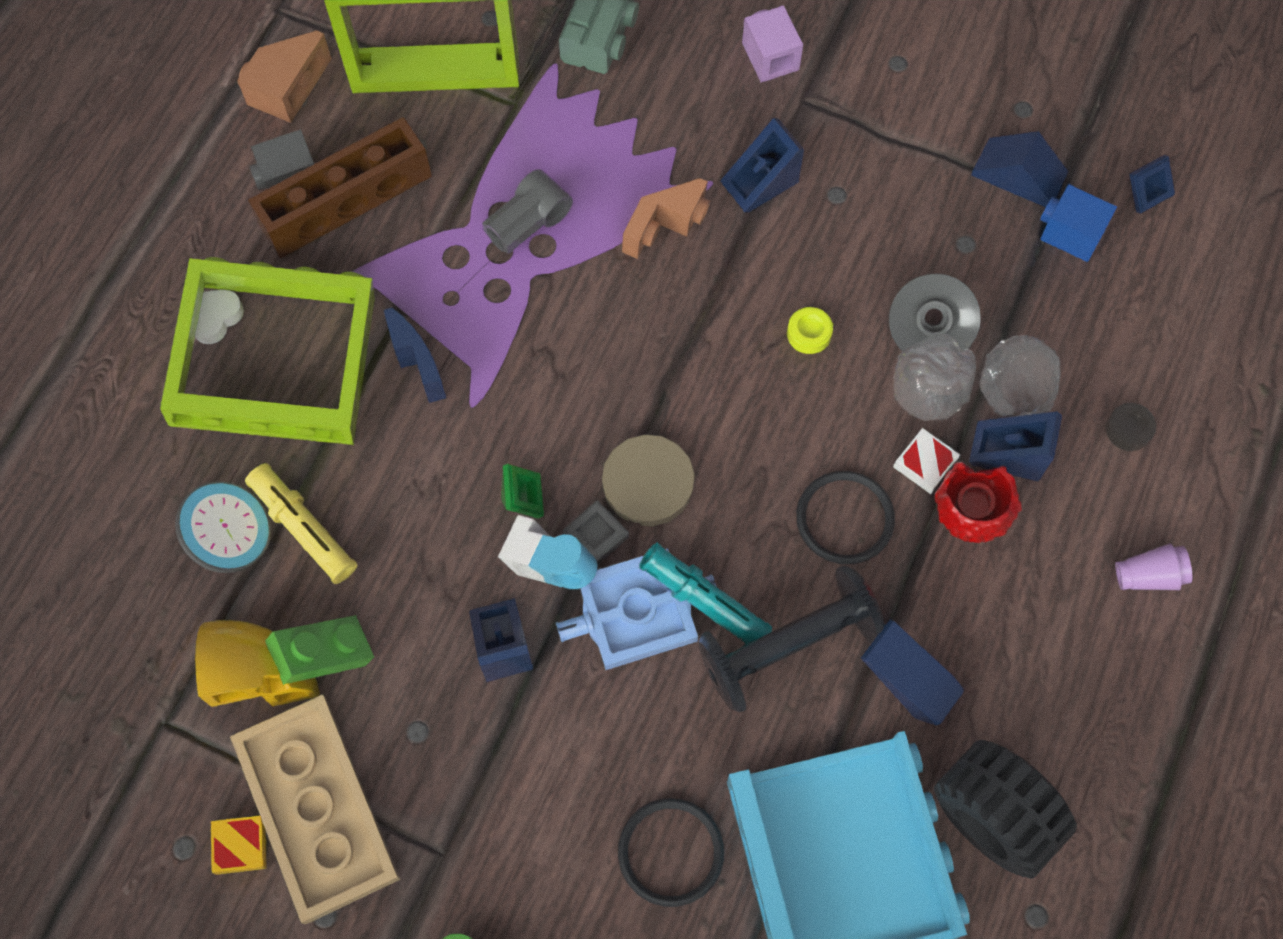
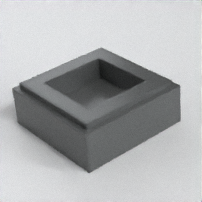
[563,500,629,566]

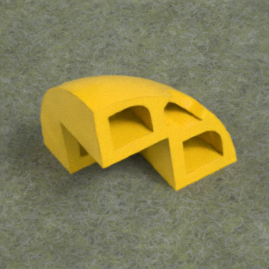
[195,620,320,707]

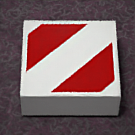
[893,428,960,494]

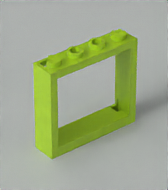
[324,0,519,93]
[160,257,375,445]

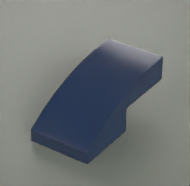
[384,308,446,403]

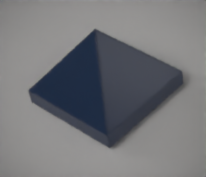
[1129,155,1175,214]

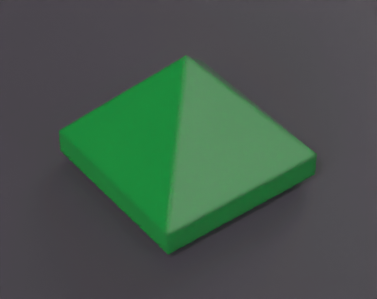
[501,464,544,518]

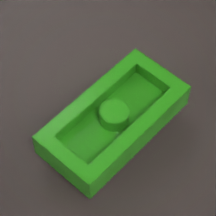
[265,615,374,685]

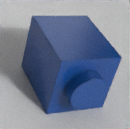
[1040,184,1117,262]

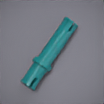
[639,542,772,644]

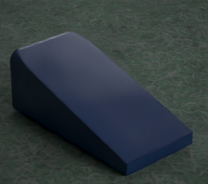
[861,620,964,726]

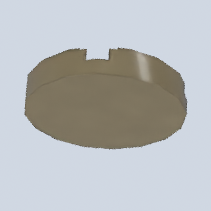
[602,435,695,527]

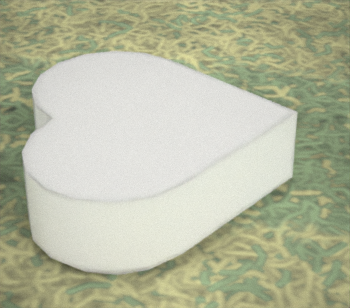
[195,290,244,344]

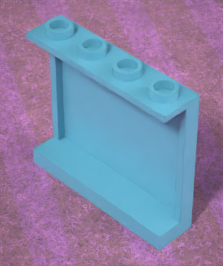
[727,731,970,939]

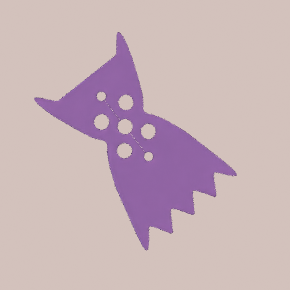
[352,63,713,408]

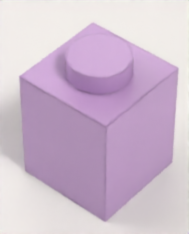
[742,5,803,82]

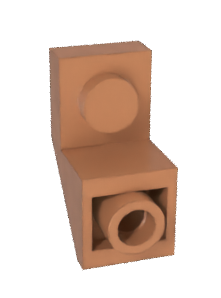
[622,178,711,259]

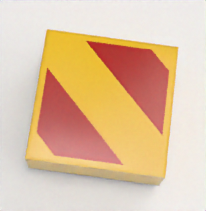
[211,816,267,875]

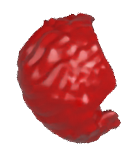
[935,462,1022,543]

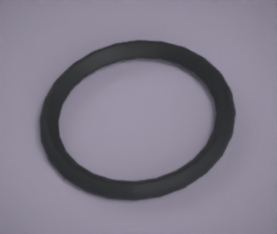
[796,471,895,564]
[618,798,724,907]

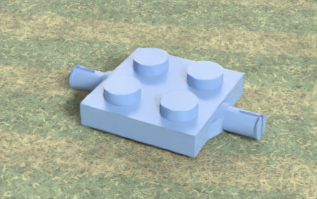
[556,548,717,670]

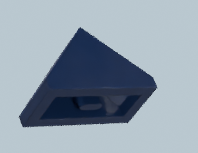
[720,118,804,212]
[971,131,1068,207]
[969,411,1062,482]
[469,598,533,682]

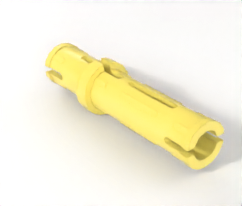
[245,463,358,584]

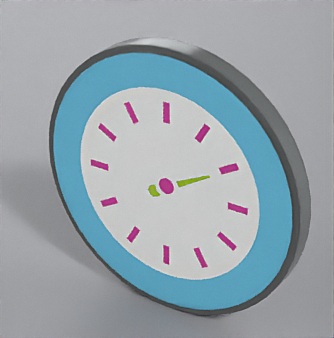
[175,481,271,573]

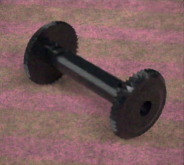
[699,566,885,712]

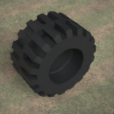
[934,740,1077,879]

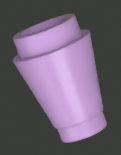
[1115,543,1193,590]

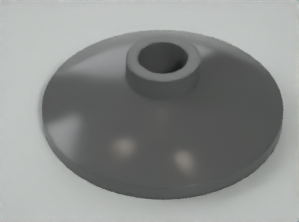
[889,273,981,364]

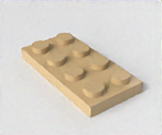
[230,695,400,925]

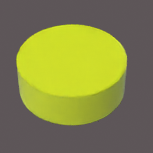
[787,307,833,354]

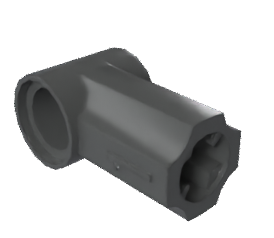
[482,169,573,254]

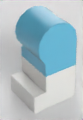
[498,515,598,589]

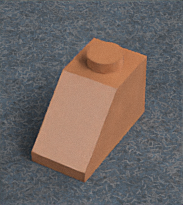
[237,31,332,123]

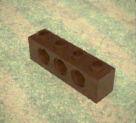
[248,117,432,259]

